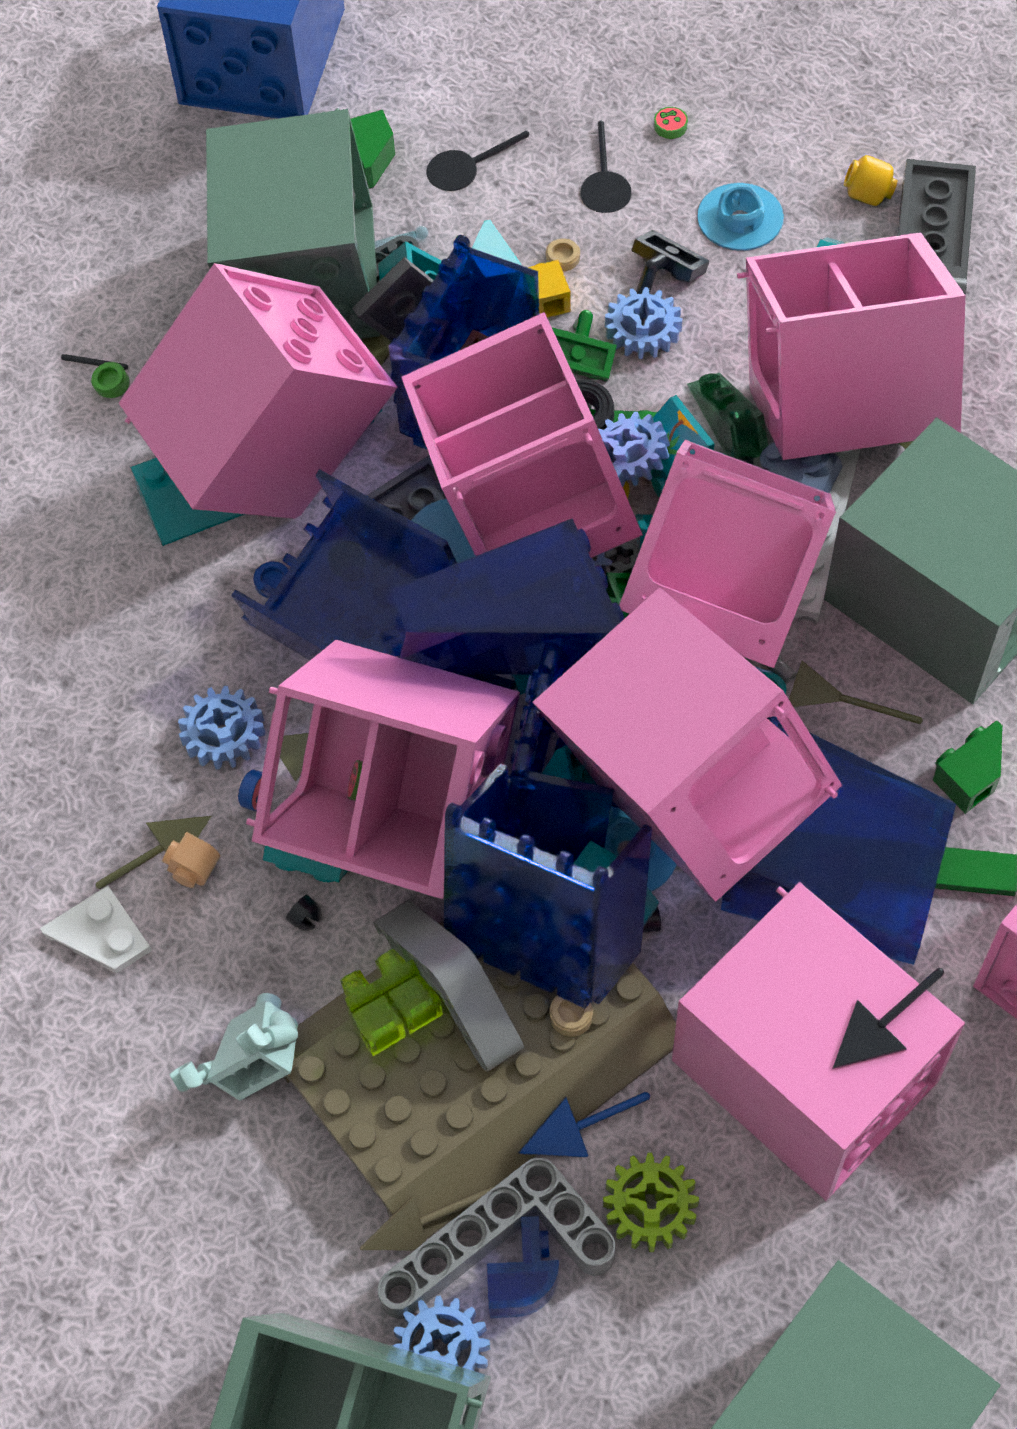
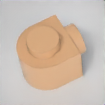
[162,832,220,888]

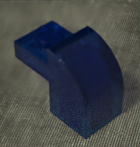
[487,1216,559,1318]

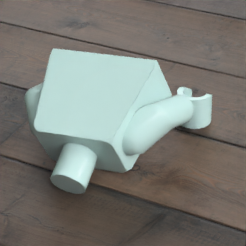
[170,993,298,1101]

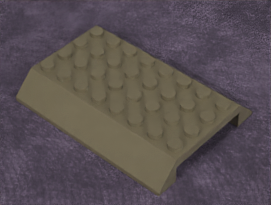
[283,859,676,1240]

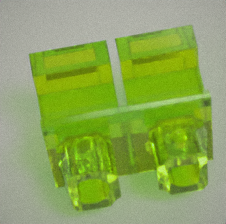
[340,949,443,1057]

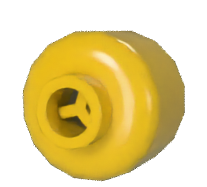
[843,155,898,206]

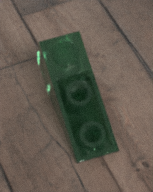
[687,373,768,459]

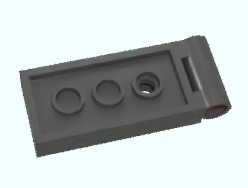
[897,159,976,295]

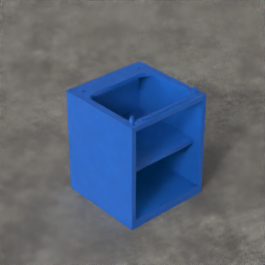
[157,0,345,119]

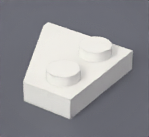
[40,885,152,973]

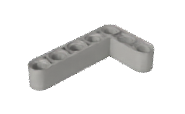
[373,900,524,1072]
[378,1158,615,1319]

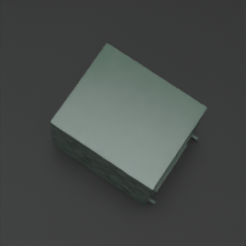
[206,108,380,339]
[824,417,1017,704]
[711,1260,1001,1429]
[210,1313,491,1429]

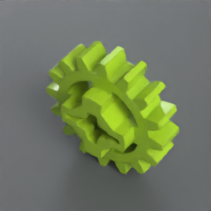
[603,1152,699,1252]

